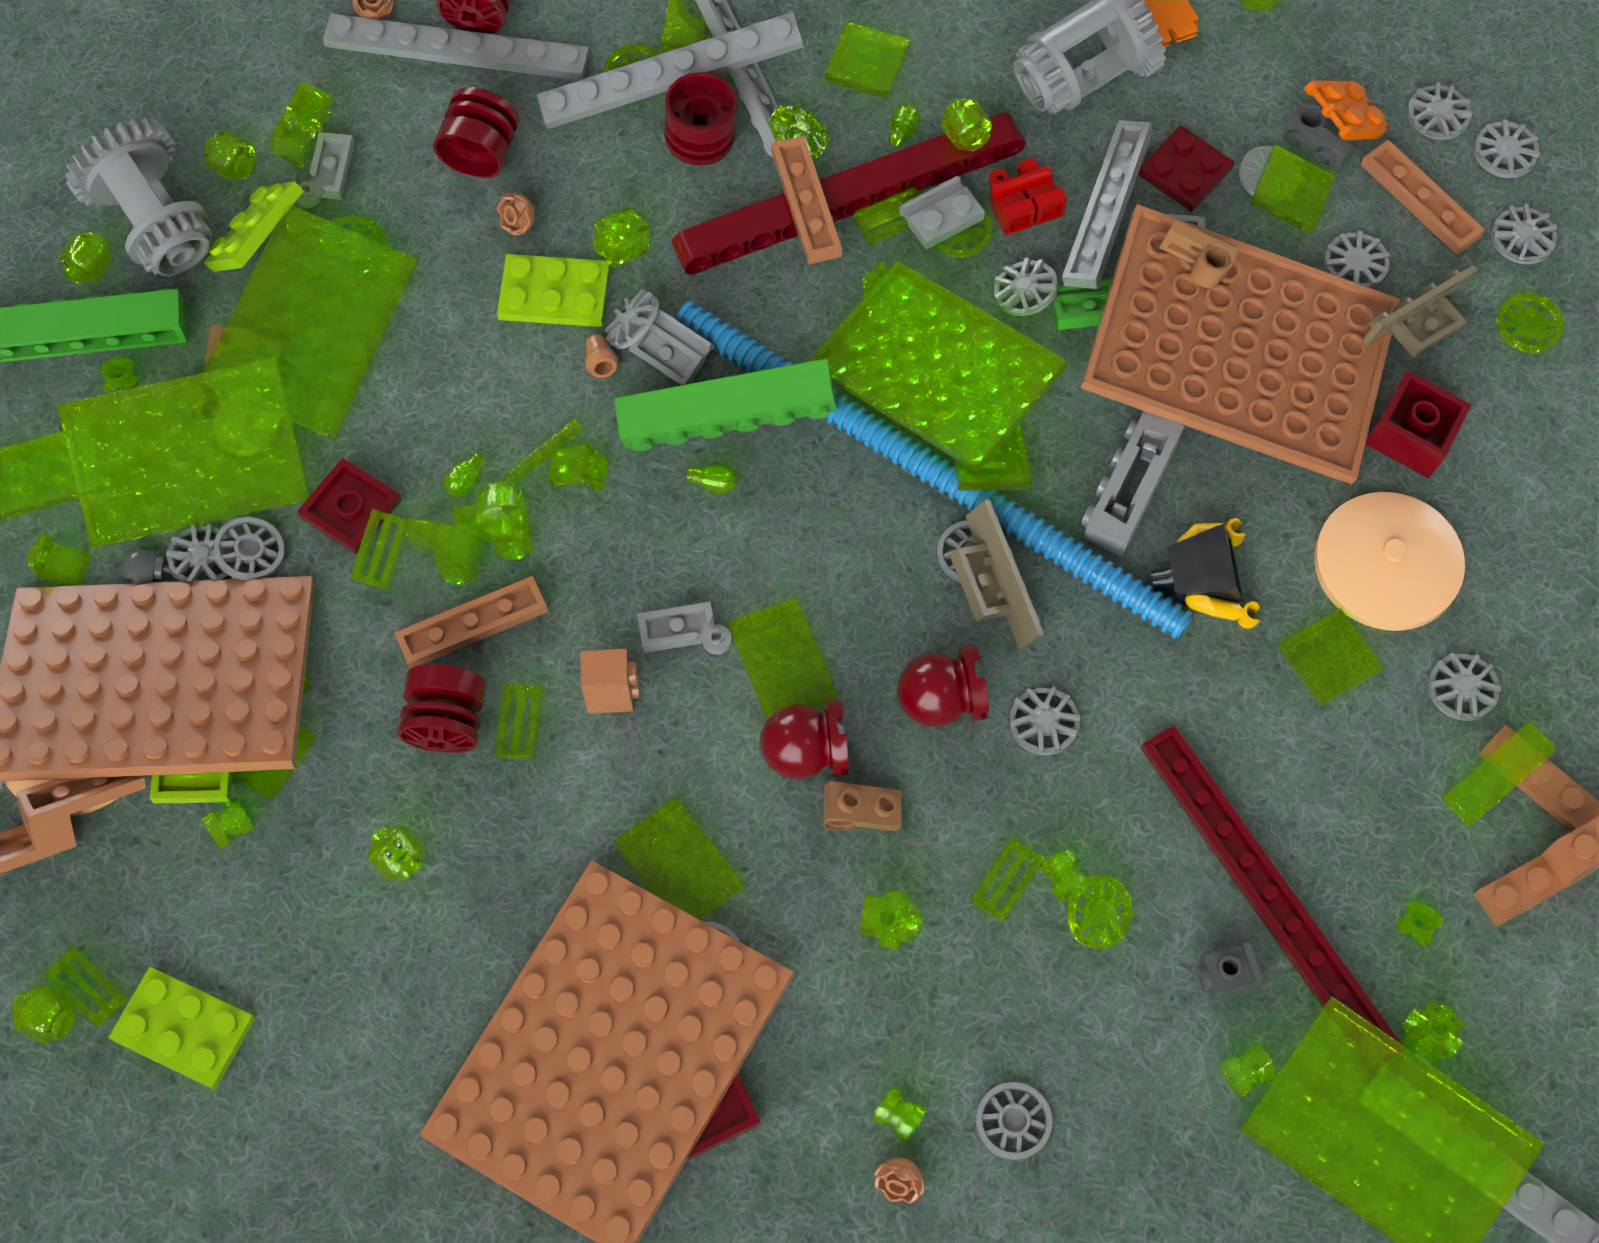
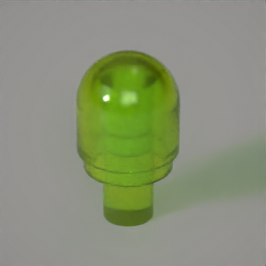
[889,103,920,146]
[443,452,487,497]
[686,464,737,495]

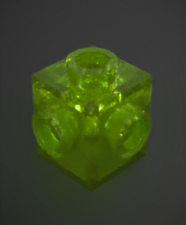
[593,207,650,267]
[859,891,923,950]
[1400,1001,1466,1066]

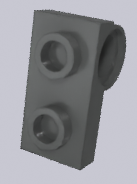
[1282,104,1353,173]

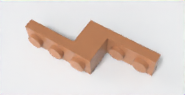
[0,776,146,874]
[1474,817,1599,927]

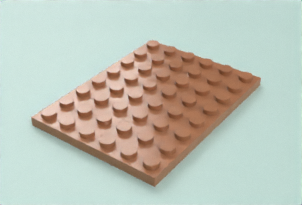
[1080,204,1400,485]
[0,576,315,782]
[419,860,795,1243]

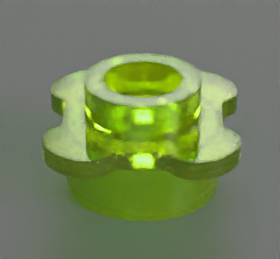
[99,357,138,394]
[1396,900,1443,947]

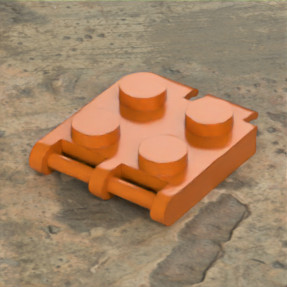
[1144,0,1199,48]
[1304,81,1389,140]

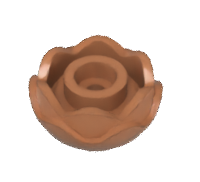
[353,0,394,20]
[497,192,535,235]
[874,1158,925,1204]

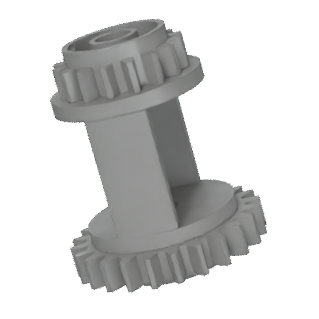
[1013,0,1166,114]
[65,118,212,276]

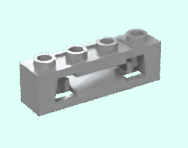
[1081,411,1185,557]

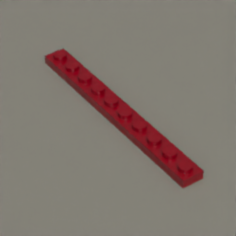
[1141,725,1406,1074]

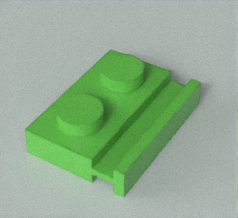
[1048,278,1113,330]

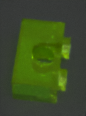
[271,81,333,169]

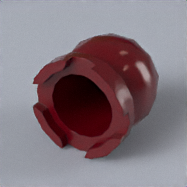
[897,644,989,728]
[759,699,849,780]

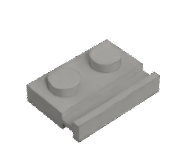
[899,176,985,250]
[628,308,715,386]

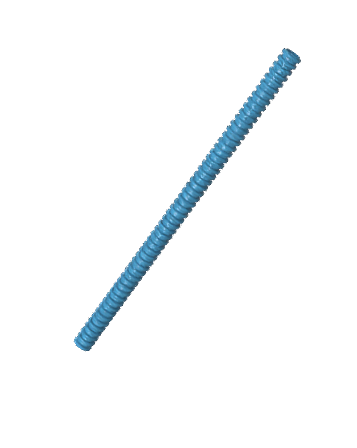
[676,301,1193,640]

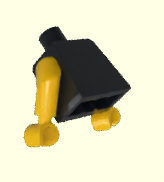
[1151,518,1260,629]

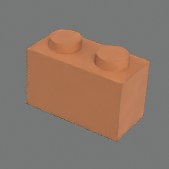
[580,649,640,714]

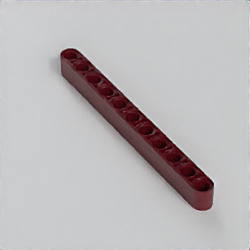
[671,112,1026,275]

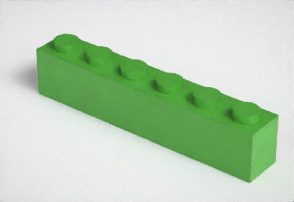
[0,288,187,362]
[614,359,838,452]

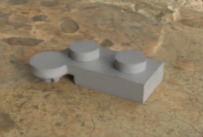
[296,132,355,208]
[637,601,732,655]

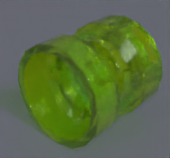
[201,797,255,850]
[1040,849,1092,902]
[1220,1043,1277,1098]
[872,1086,928,1144]

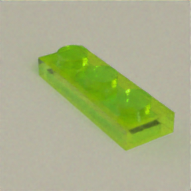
[1441,721,1557,828]

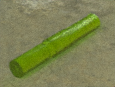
[502,419,583,487]

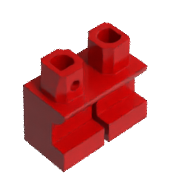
[988,158,1067,236]

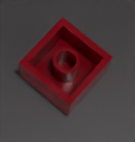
[1365,370,1472,479]

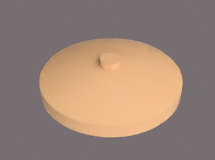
[1314,492,1465,631]

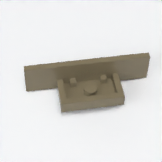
[1362,265,1478,358]
[950,499,1044,649]

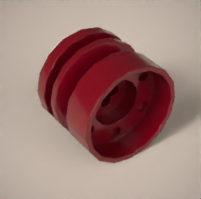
[436,0,511,34]
[664,72,737,166]
[433,87,520,178]
[397,664,486,753]

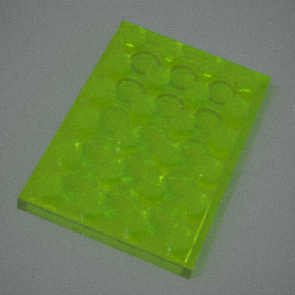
[200,204,417,439]
[808,260,1067,473]
[57,357,310,548]
[1239,996,1545,1243]

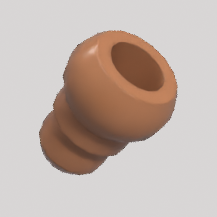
[585,335,619,378]

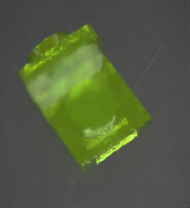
[27,533,92,586]

